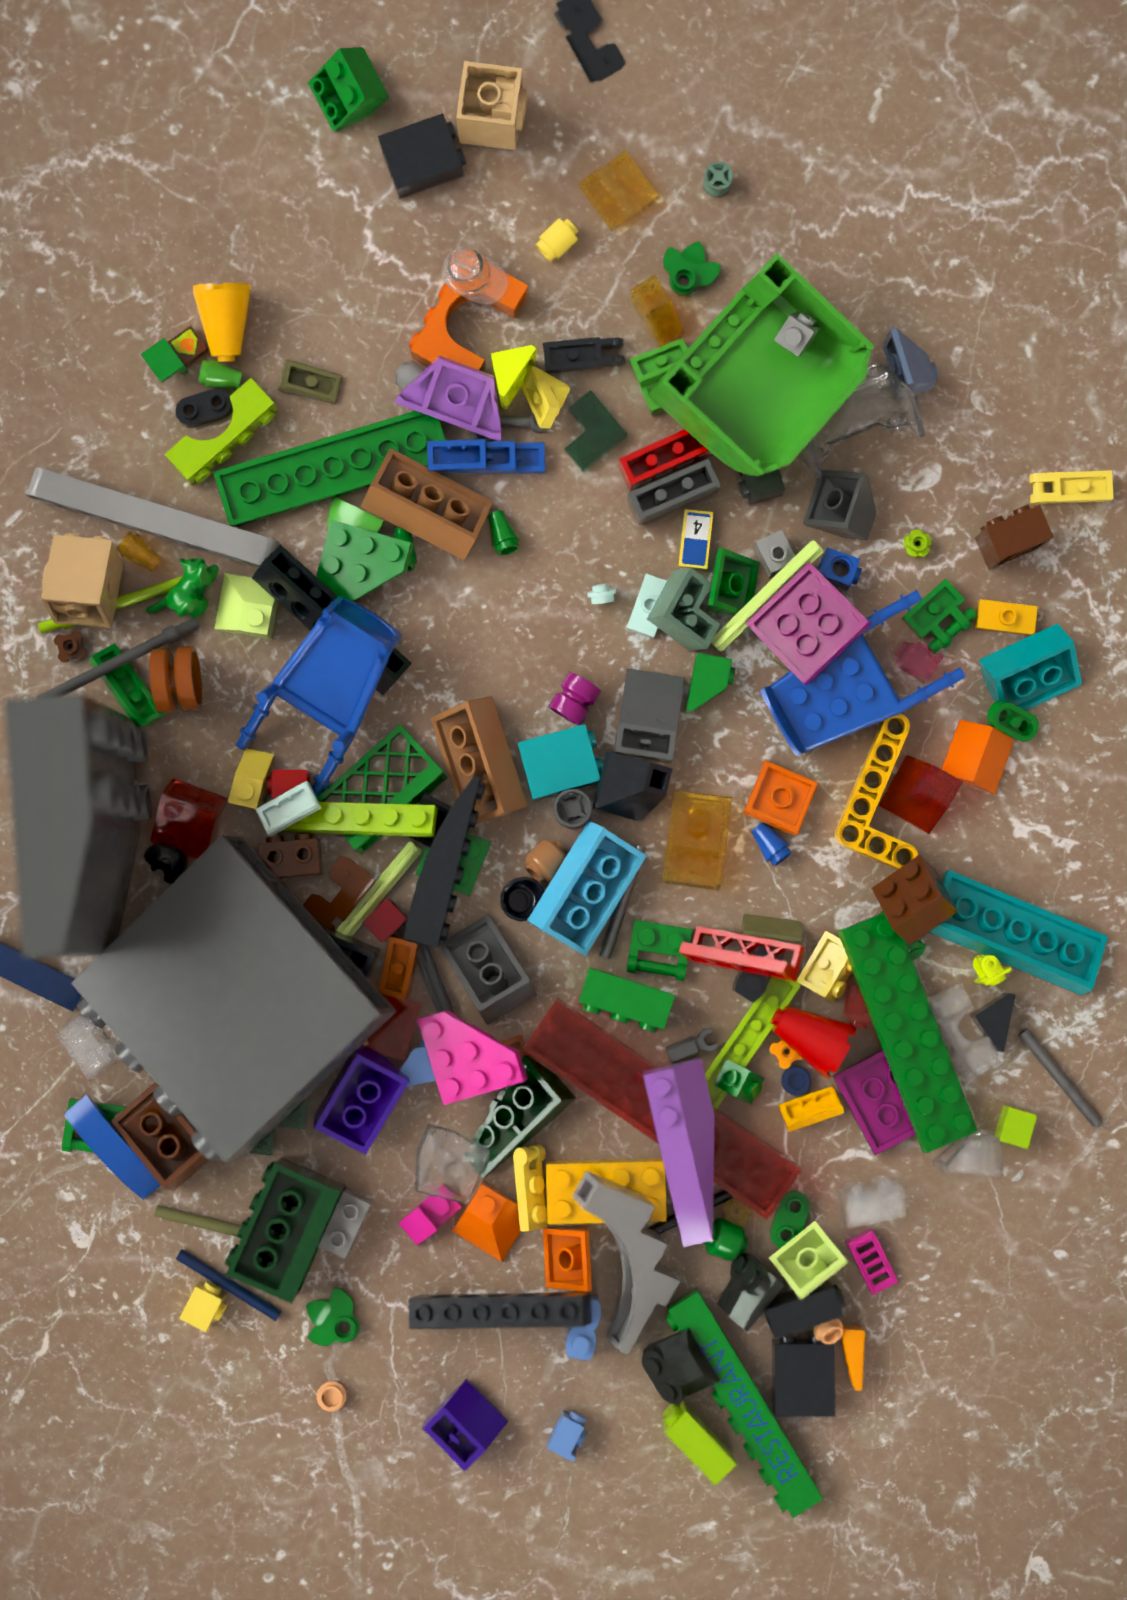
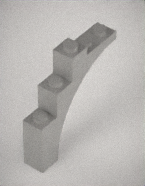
[572,1170,680,1354]

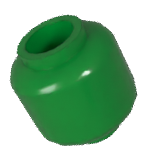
[703,1218,748,1261]

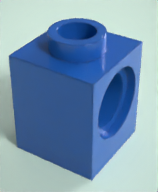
[818,547,862,590]

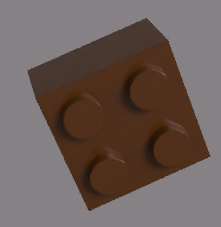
[975,504,1054,570]
[872,855,958,945]

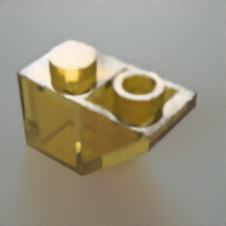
[629,275,684,347]

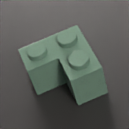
[647,567,721,651]

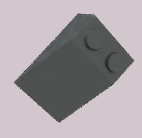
[439,914,537,1025]

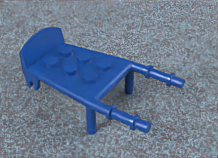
[760,590,966,756]
[236,596,402,797]

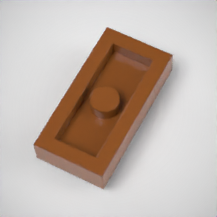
[379,935,420,1000]

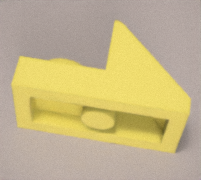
[522,367,570,428]

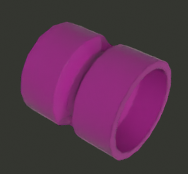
[548,672,601,726]

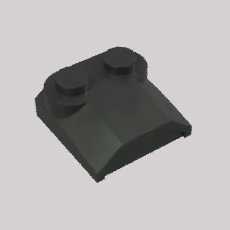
[717,1253,785,1332]
[642,1328,720,1404]

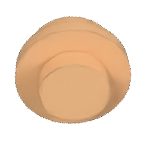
[814,1318,843,1345]
[317,1381,347,1412]

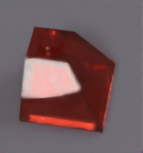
[878,755,963,834]

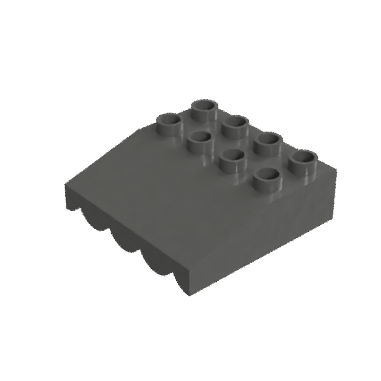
[5,693,152,958]

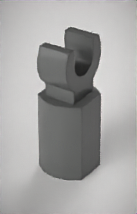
[665,1028,719,1064]

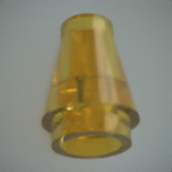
[116,531,161,572]

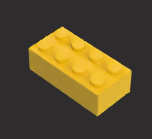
[546,1158,667,1225]

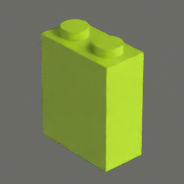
[662,1399,737,1486]

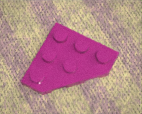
[417,1010,528,1105]

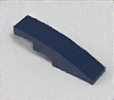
[0,941,81,1011]

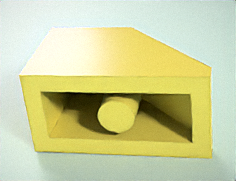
[228,748,275,810]

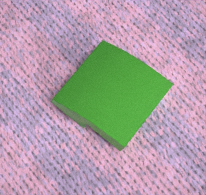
[629,338,688,417]

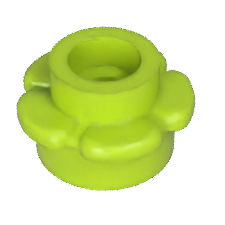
[903,529,932,558]

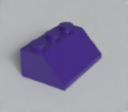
[314,1044,410,1155]

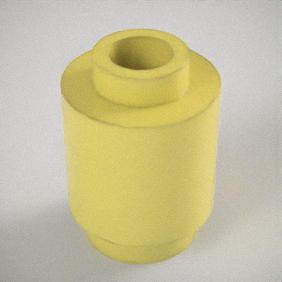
[535,218,578,262]

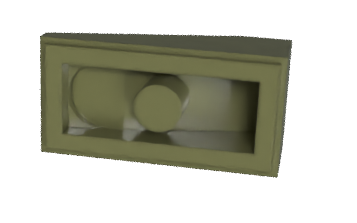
[277,359,342,404]

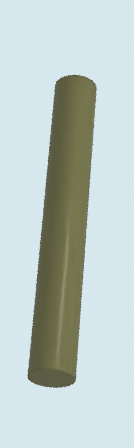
[154,1205,241,1237]

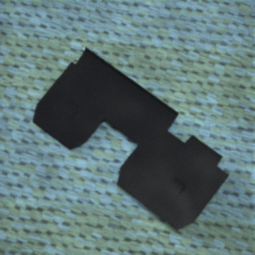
[554,0,625,83]

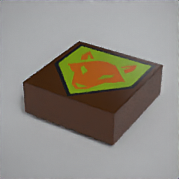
[168,325,209,367]

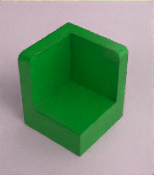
[141,338,188,382]

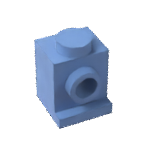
[547,1410,587,1462]

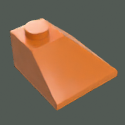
[452,1180,521,1262]

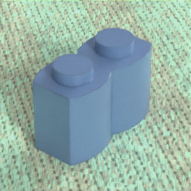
[566,1294,601,1361]

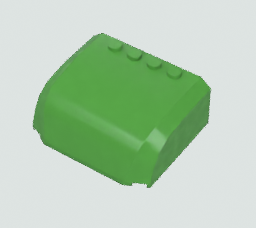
[648,253,874,476]

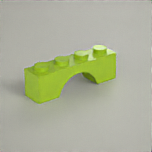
[164,378,278,486]

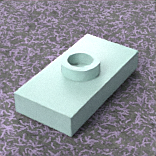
[627,574,667,638]
[255,781,321,836]

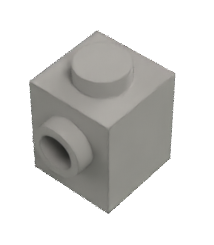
[774,311,821,357]
[753,530,795,578]

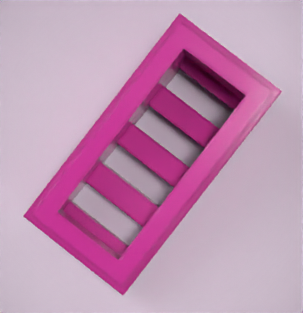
[845,1228,898,1295]

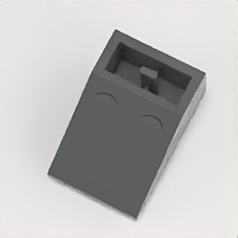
[614,668,684,763]

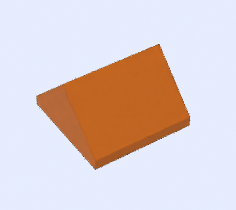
[940,720,1014,794]
[543,1225,592,1292]

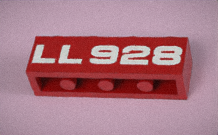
[618,429,713,492]

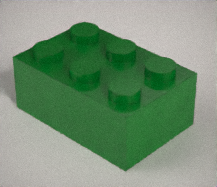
[578,967,675,1033]

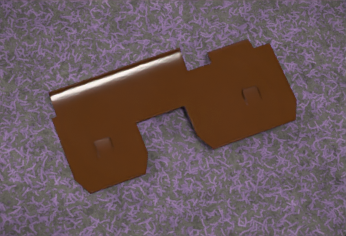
[303,856,375,929]

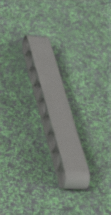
[26,467,281,568]

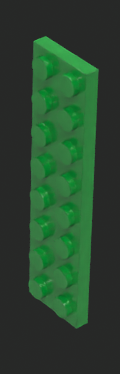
[213,411,446,527]
[837,912,978,1153]

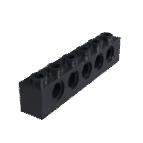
[252,545,412,696]
[408,1292,592,1329]

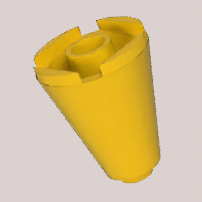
[193,283,251,362]

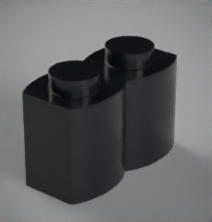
[732,946,784,1002]

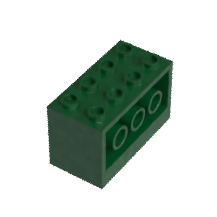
[224,1157,346,1304]

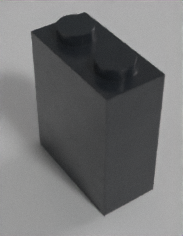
[378,113,466,199]
[764,1279,846,1340]
[772,1334,835,1417]

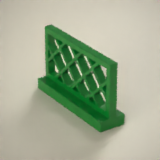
[317,724,448,855]

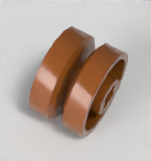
[149,646,202,713]

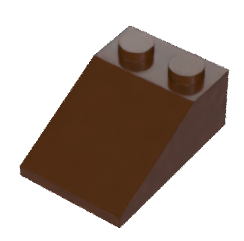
[110,1082,209,1191]

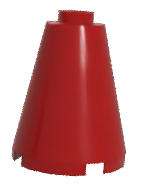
[770,1005,857,1079]

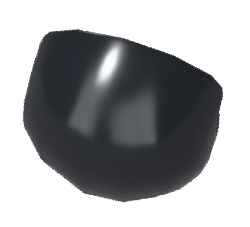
[144,842,188,884]
[500,876,545,922]

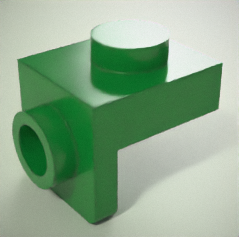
[714,1060,765,1104]

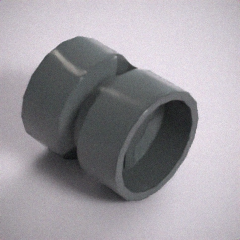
[554,789,592,829]

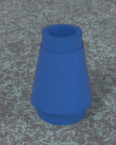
[751,823,792,866]

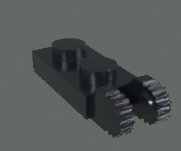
[543,337,626,373]

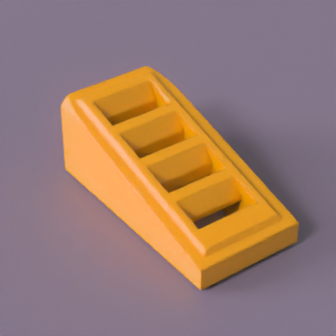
[840,1324,865,1391]

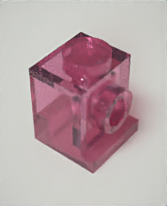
[895,640,944,684]

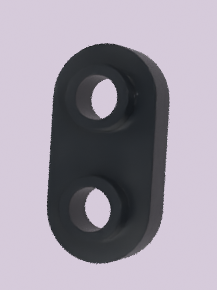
[175,388,233,428]

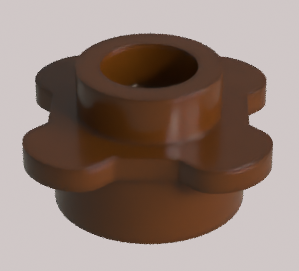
[54,630,87,663]

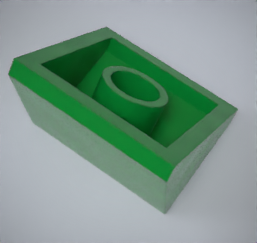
[706,548,760,616]

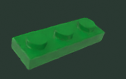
[89,643,165,728]

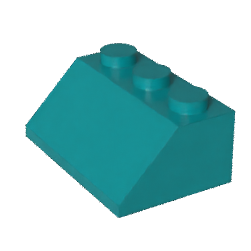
[979,623,1082,714]

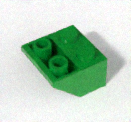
[307,47,389,132]

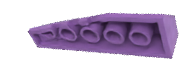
[643,1058,715,1247]

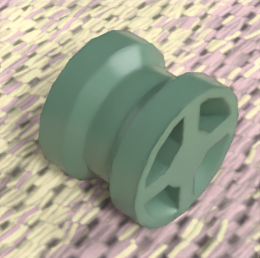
[703,161,733,197]

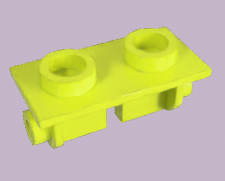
[973,955,1012,987]

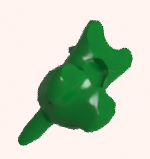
[146,558,219,618]

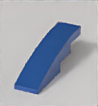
[427,439,545,474]

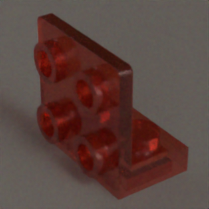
[150,778,227,859]

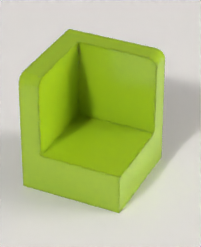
[994,1105,1037,1149]

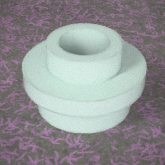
[587,584,616,604]

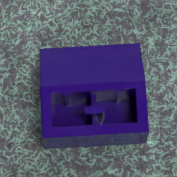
[422,1378,508,1472]

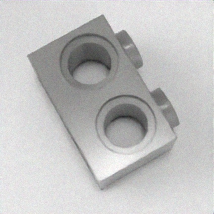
[318,1188,373,1259]

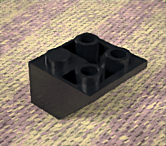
[592,751,673,822]

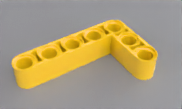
[834,714,918,870]

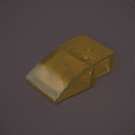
[661,789,732,890]

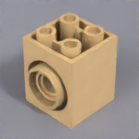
[456,61,527,151]
[41,533,124,629]

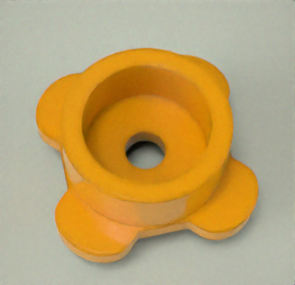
[769,1040,803,1069]

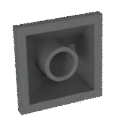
[803,469,876,541]

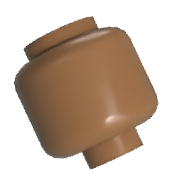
[525,840,567,883]

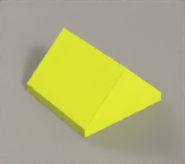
[491,345,537,411]

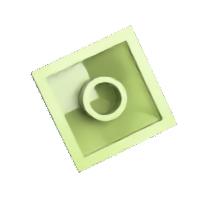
[214,573,278,640]
[769,1221,848,1300]

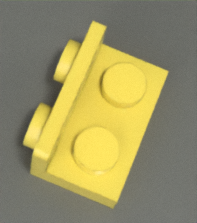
[796,931,853,1003]

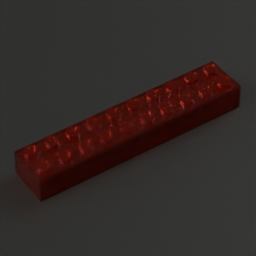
[522,997,801,1220]

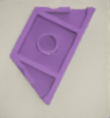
[394,356,502,441]

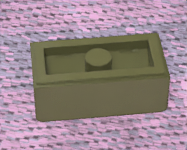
[741,914,802,944]

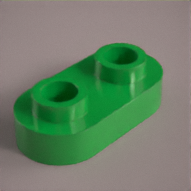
[987,700,1039,742]
[770,1190,810,1248]

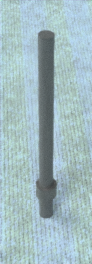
[37,617,199,697]

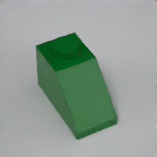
[685,653,736,714]

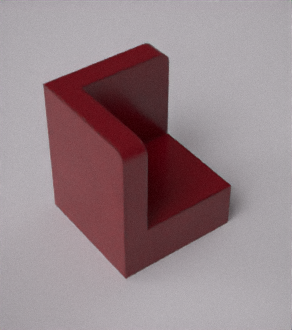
[362,898,408,943]

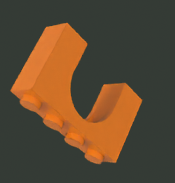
[409,252,529,371]

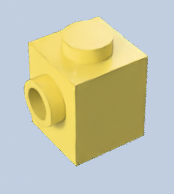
[179,1281,227,1332]

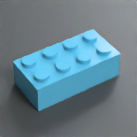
[527,820,647,956]

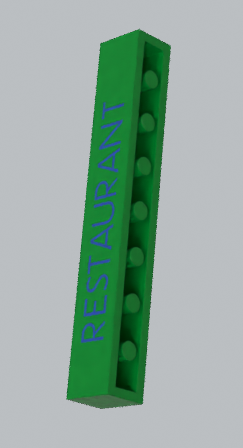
[665,1287,823,1518]

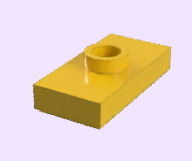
[975,599,1038,636]
[778,1086,844,1132]

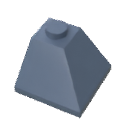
[882,328,938,399]

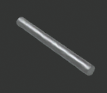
[599,844,646,959]
[1018,1029,1102,1127]

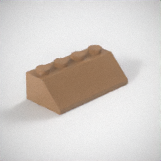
[360,448,493,560]
[430,696,528,825]

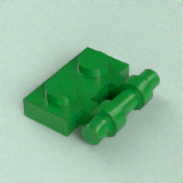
[901,578,978,654]

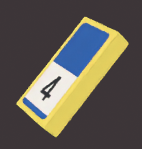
[678,509,714,571]

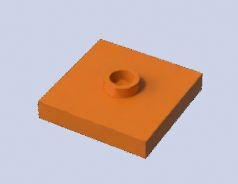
[743,760,818,836]

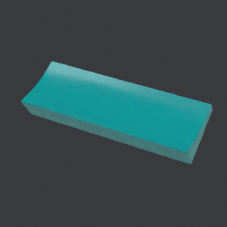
[929,870,1108,995]

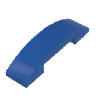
[64,1094,160,1200]

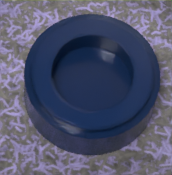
[781,1066,811,1096]

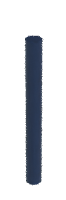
[176,1249,282,1321]

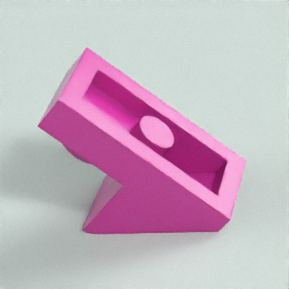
[398,1184,462,1246]

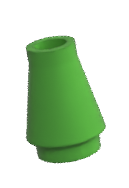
[198,359,242,389]

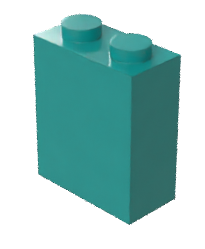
[517,724,603,801]

